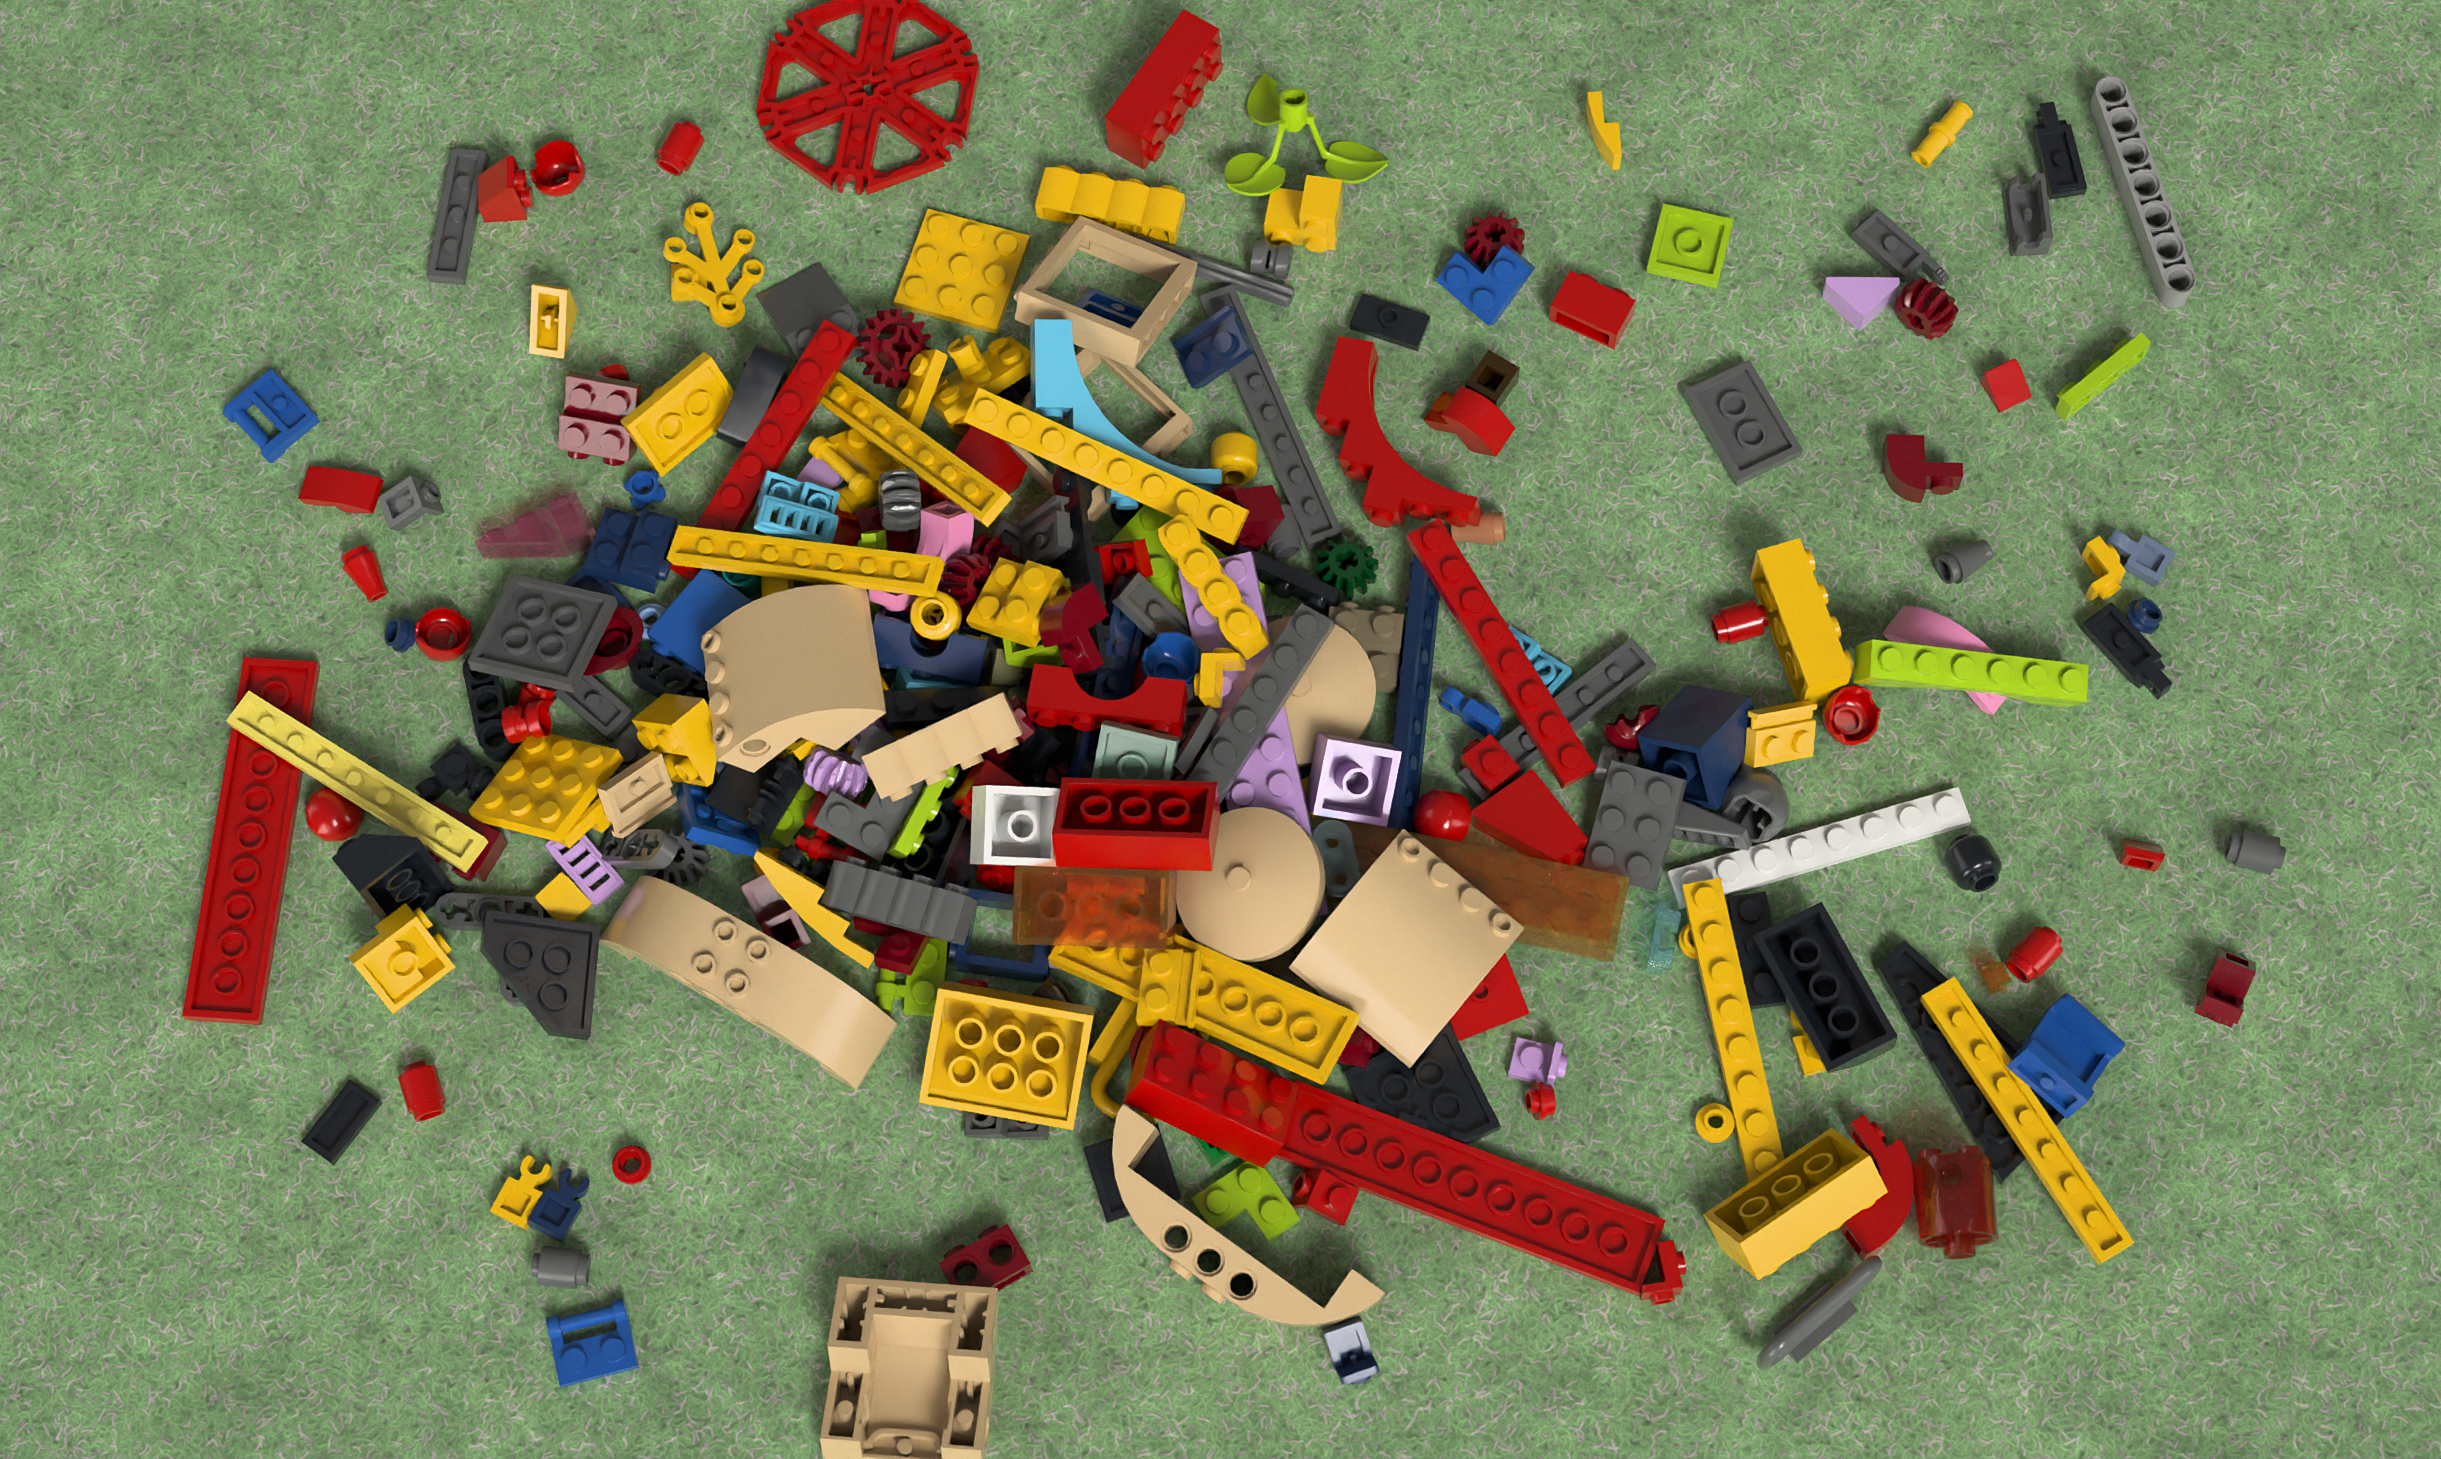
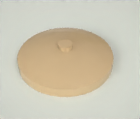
[1268,616,1376,767]
[1175,807,1325,962]

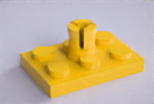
[928,335,1030,424]
[620,352,734,477]

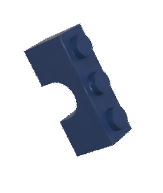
[873,606,990,685]

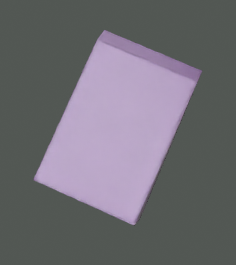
[1822,277,1900,331]

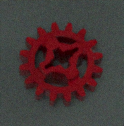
[854,308,933,388]

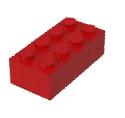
[1105,9,1223,170]
[1052,777,1220,871]
[1123,1018,1299,1168]

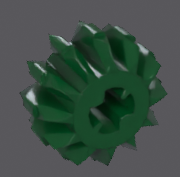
[1315,535,1379,600]

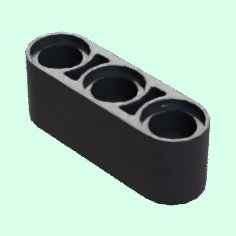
[716,343,791,450]
[463,654,517,762]

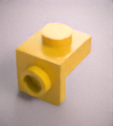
[2081,536,2126,602]
[1194,648,1246,708]

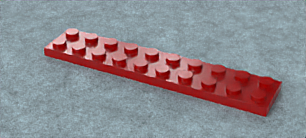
[182,657,321,1025]
[1274,1080,1666,1296]

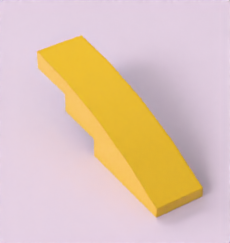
[753,848,876,969]

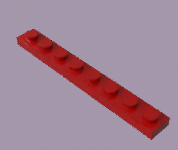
[670,319,858,582]
[1406,518,1597,789]

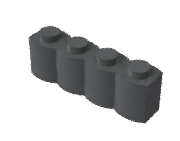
[820,856,978,946]

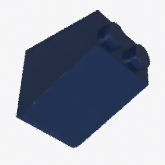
[1637,684,1753,810]

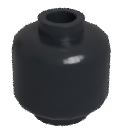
[1944,834,2002,892]

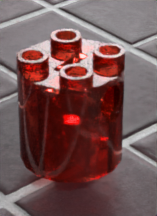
[1912,1145,1999,1260]

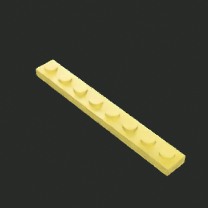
[226,691,488,873]

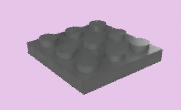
[468,574,618,693]

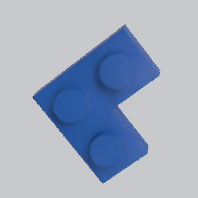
[1436,245,1536,326]
[676,782,762,857]

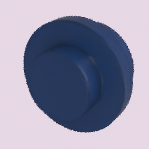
[2126,598,2163,634]
[384,615,416,653]

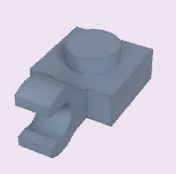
[2106,530,2176,587]

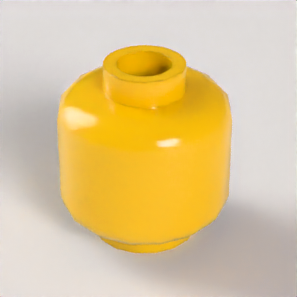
[1210,431,1258,487]
[910,590,962,641]

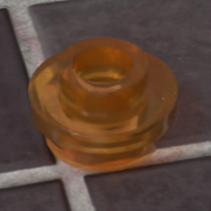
[1979,957,2011,995]

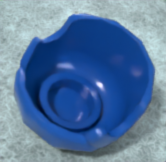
[1141,632,1200,687]

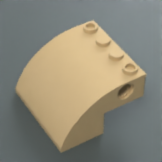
[701,585,886,773]
[1289,829,1525,1068]
[820,1276,998,1459]

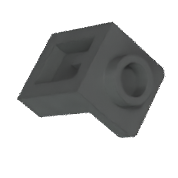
[378,475,444,531]

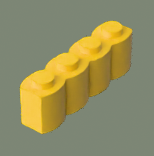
[1035,165,1186,244]
[1158,514,1270,660]

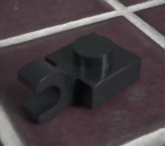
[415,743,483,804]

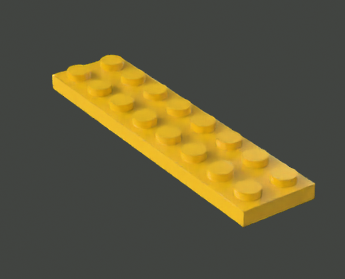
[1048,895,1360,1085]

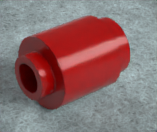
[656,121,705,176]
[1710,599,1769,645]
[2005,926,2063,983]
[398,1061,446,1122]

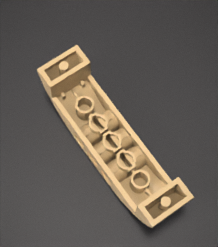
[599,875,898,1090]
[1112,1104,1385,1327]

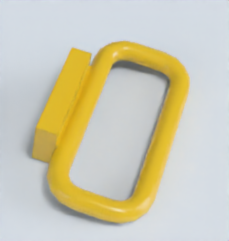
[1086,997,1210,1124]

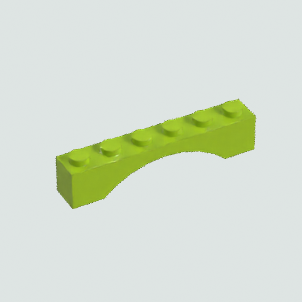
[1854,639,2089,708]

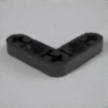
[629,650,709,706]

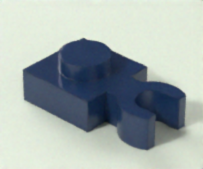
[527,1168,590,1243]

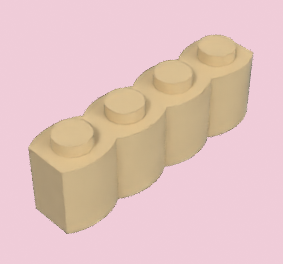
[862,692,1023,802]

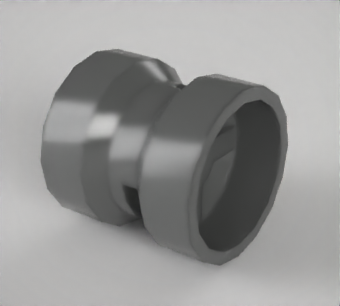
[1250,237,1293,280]
[1593,744,1640,783]

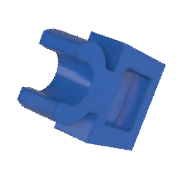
[1440,685,1502,738]

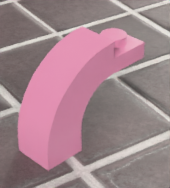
[869,500,974,611]
[1882,606,2006,715]

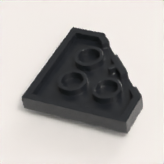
[480,910,601,1040]
[1344,1023,1501,1145]

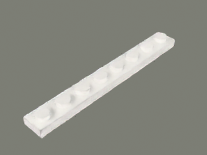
[1667,787,1971,910]

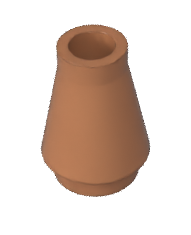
[1451,509,1506,546]

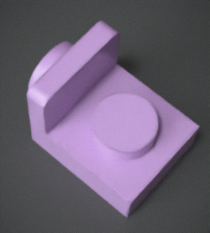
[1508,1037,1569,1088]

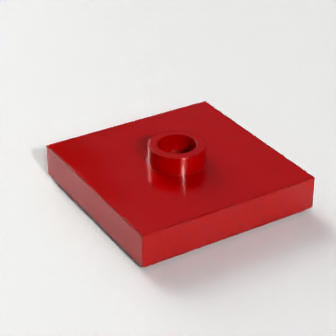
[1448,953,1530,1042]

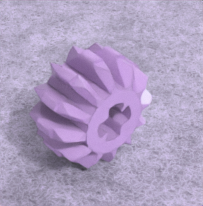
[803,746,869,801]

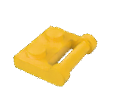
[808,428,906,497]

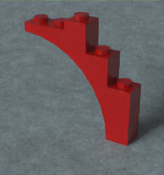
[1315,336,1482,528]

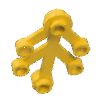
[663,202,765,328]

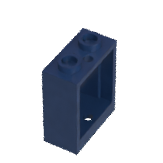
[949,888,1060,983]

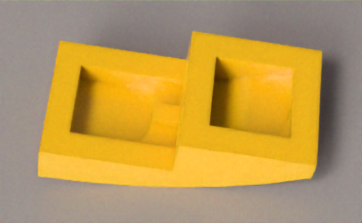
[1586,91,1622,170]

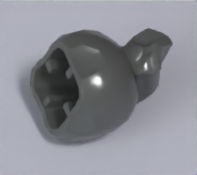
[1719,761,1790,843]

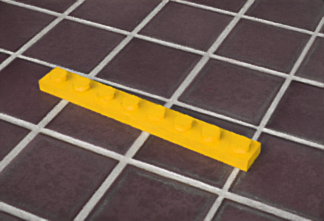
[819,372,1012,527]
[964,388,1250,545]
[667,525,945,598]
[1681,878,1784,1184]
[1920,976,2134,1266]

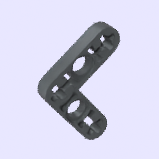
[601,821,678,869]
[434,893,547,1007]

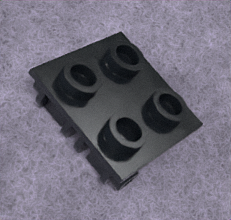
[704,756,805,838]

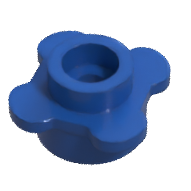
[624,469,666,510]

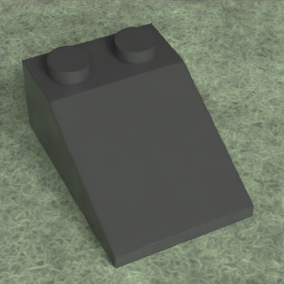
[756,263,864,364]

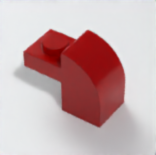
[1424,387,1515,457]

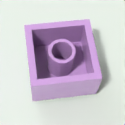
[1305,732,1402,827]

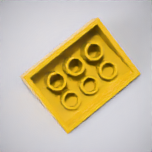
[919,980,1096,1130]

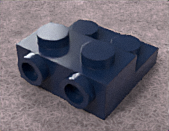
[583,507,678,594]

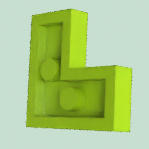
[1191,1161,1301,1243]

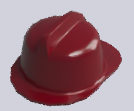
[583,607,644,676]

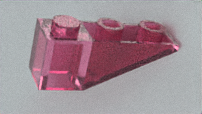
[475,493,596,559]

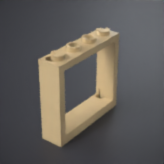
[1013,215,1198,368]
[1005,347,1193,522]

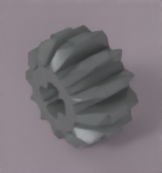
[878,469,922,532]
[648,827,710,889]

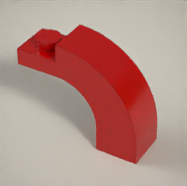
[1840,1115,1914,1261]

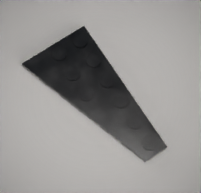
[1050,466,1114,681]
[1876,940,2065,1185]

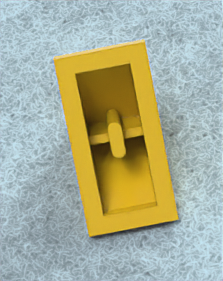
[529,283,578,359]

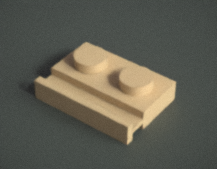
[597,751,677,839]

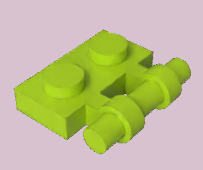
[874,938,949,1016]

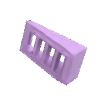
[545,834,626,907]

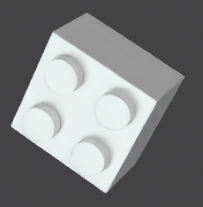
[970,785,1060,867]

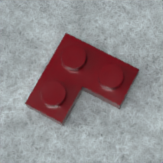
[853,916,931,976]

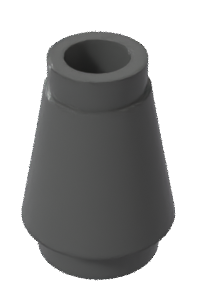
[1935,539,1993,584]

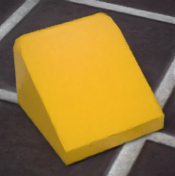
[535,872,592,922]

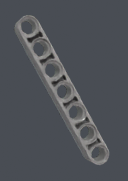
[2089,76,2196,308]

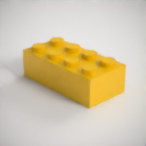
[1750,538,1854,706]
[1703,1128,1888,1280]

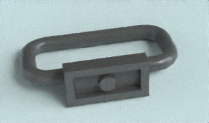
[1756,1255,1882,1370]

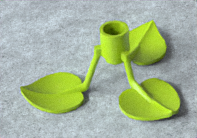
[1224,73,1389,196]

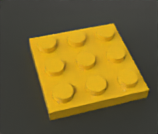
[893,209,1031,334]
[468,734,624,842]

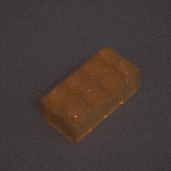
[1012,865,1177,949]

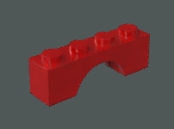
[1026,664,1188,738]

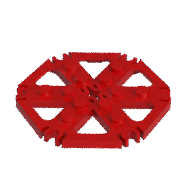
[756,0,980,195]

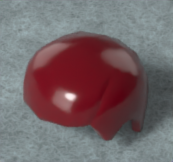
[1602,704,1660,750]

